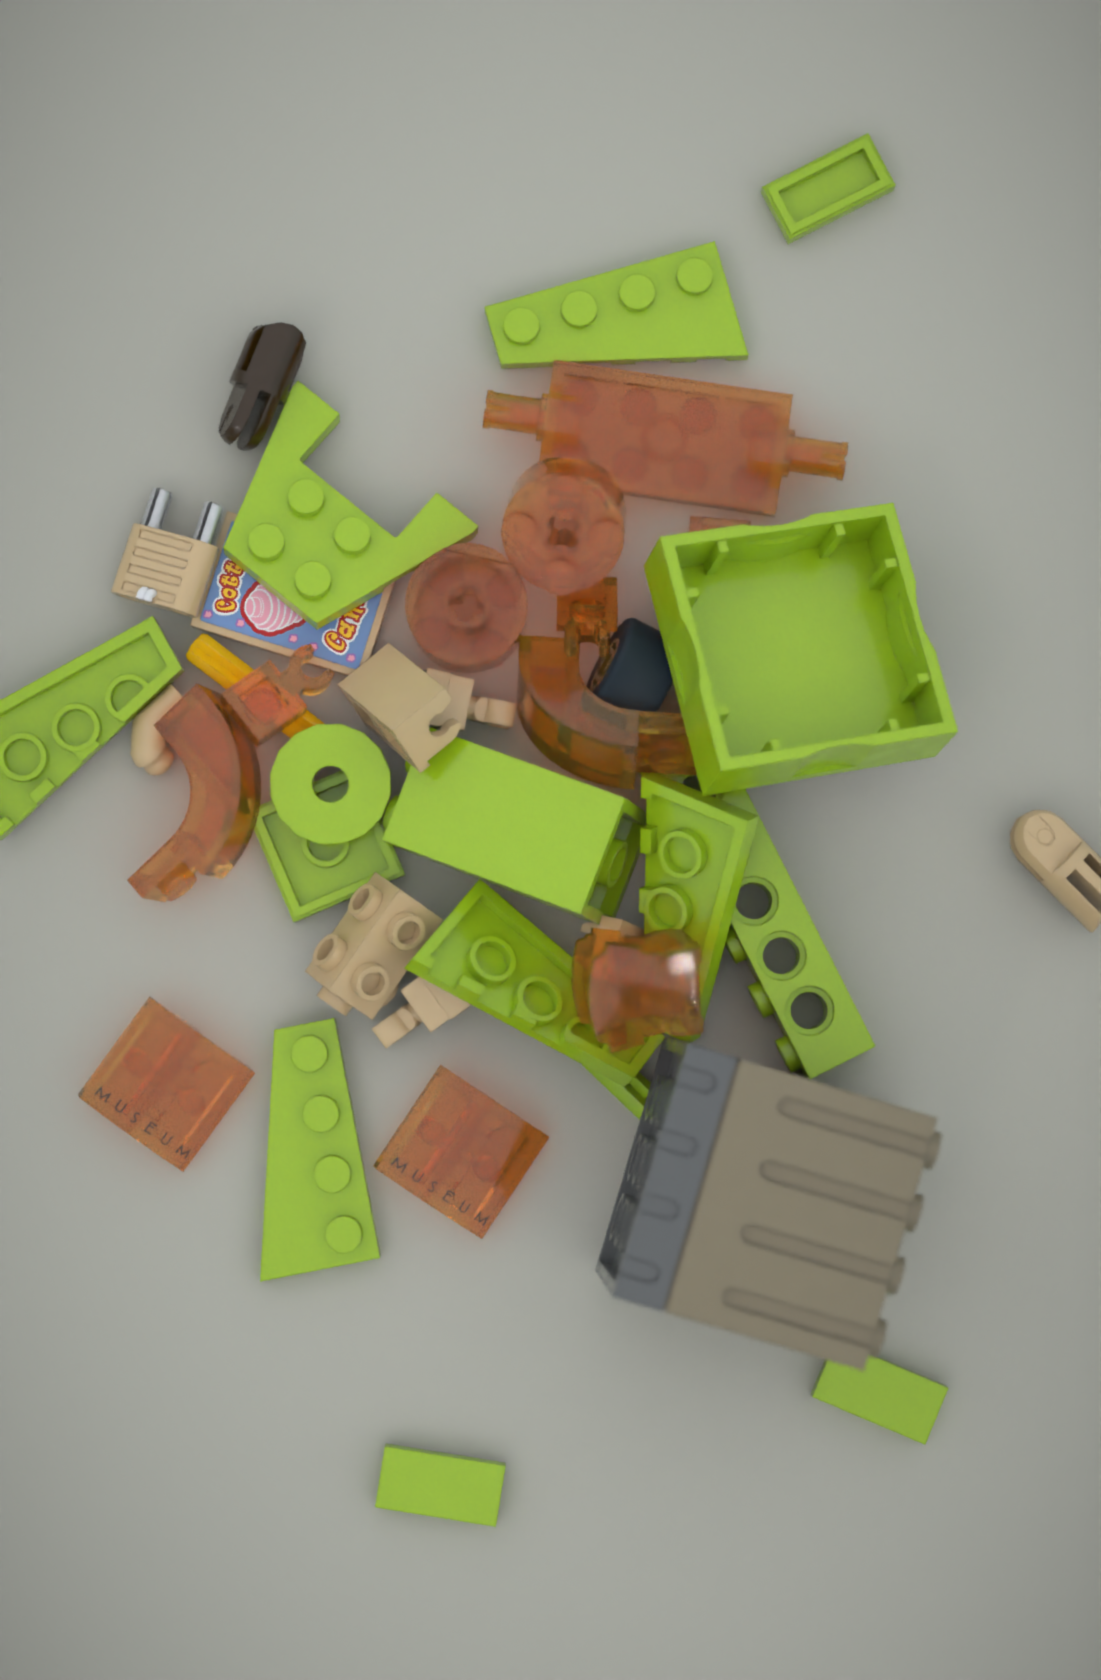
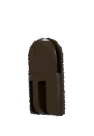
[218,322,306,451]

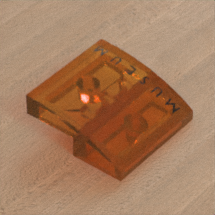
[78,996,255,1172]
[373,1064,549,1239]

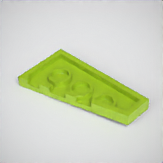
[484,241,749,369]
[0,616,185,841]
[637,772,759,1044]
[404,879,665,1087]
[260,1018,381,1282]

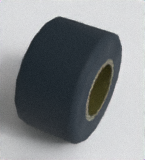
[581,618,673,738]

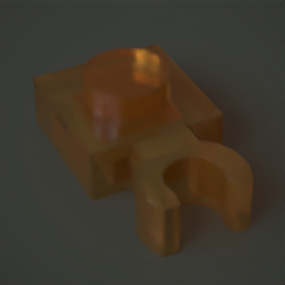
[556,576,618,657]
[220,644,334,748]

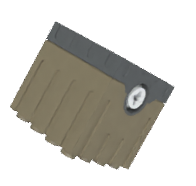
[595,1037,942,1371]

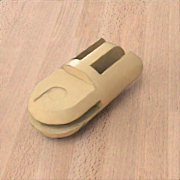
[1010,810,1101,933]

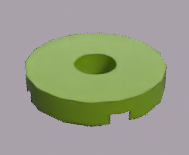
[270,724,392,844]

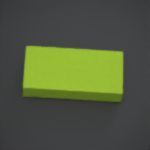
[761,133,896,244]
[810,1356,949,1445]
[375,1443,506,1527]

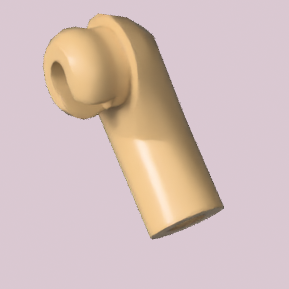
[130,683,191,776]

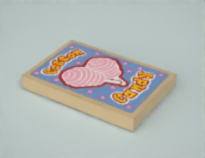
[190,511,396,676]

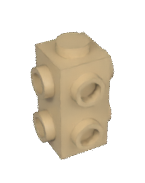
[305,872,443,1020]

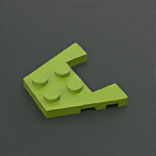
[223,381,479,630]

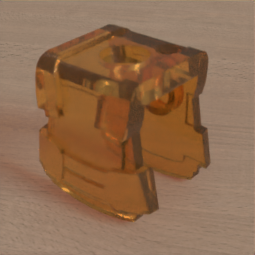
[571,928,704,1053]

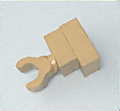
[423,667,517,733]
[372,977,472,1048]

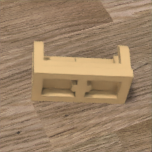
[337,643,461,773]

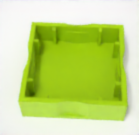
[643,502,958,796]

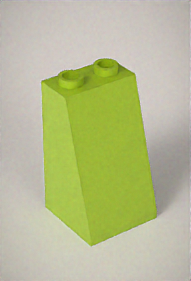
[382,727,646,924]

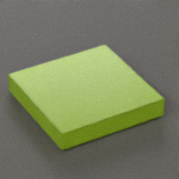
[246,770,406,923]

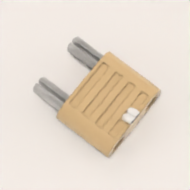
[111,488,224,618]

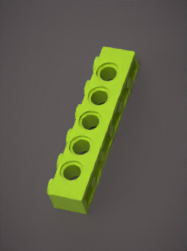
[637,729,876,1079]

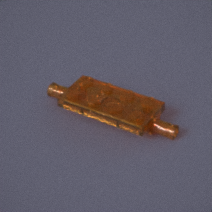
[483,360,848,517]

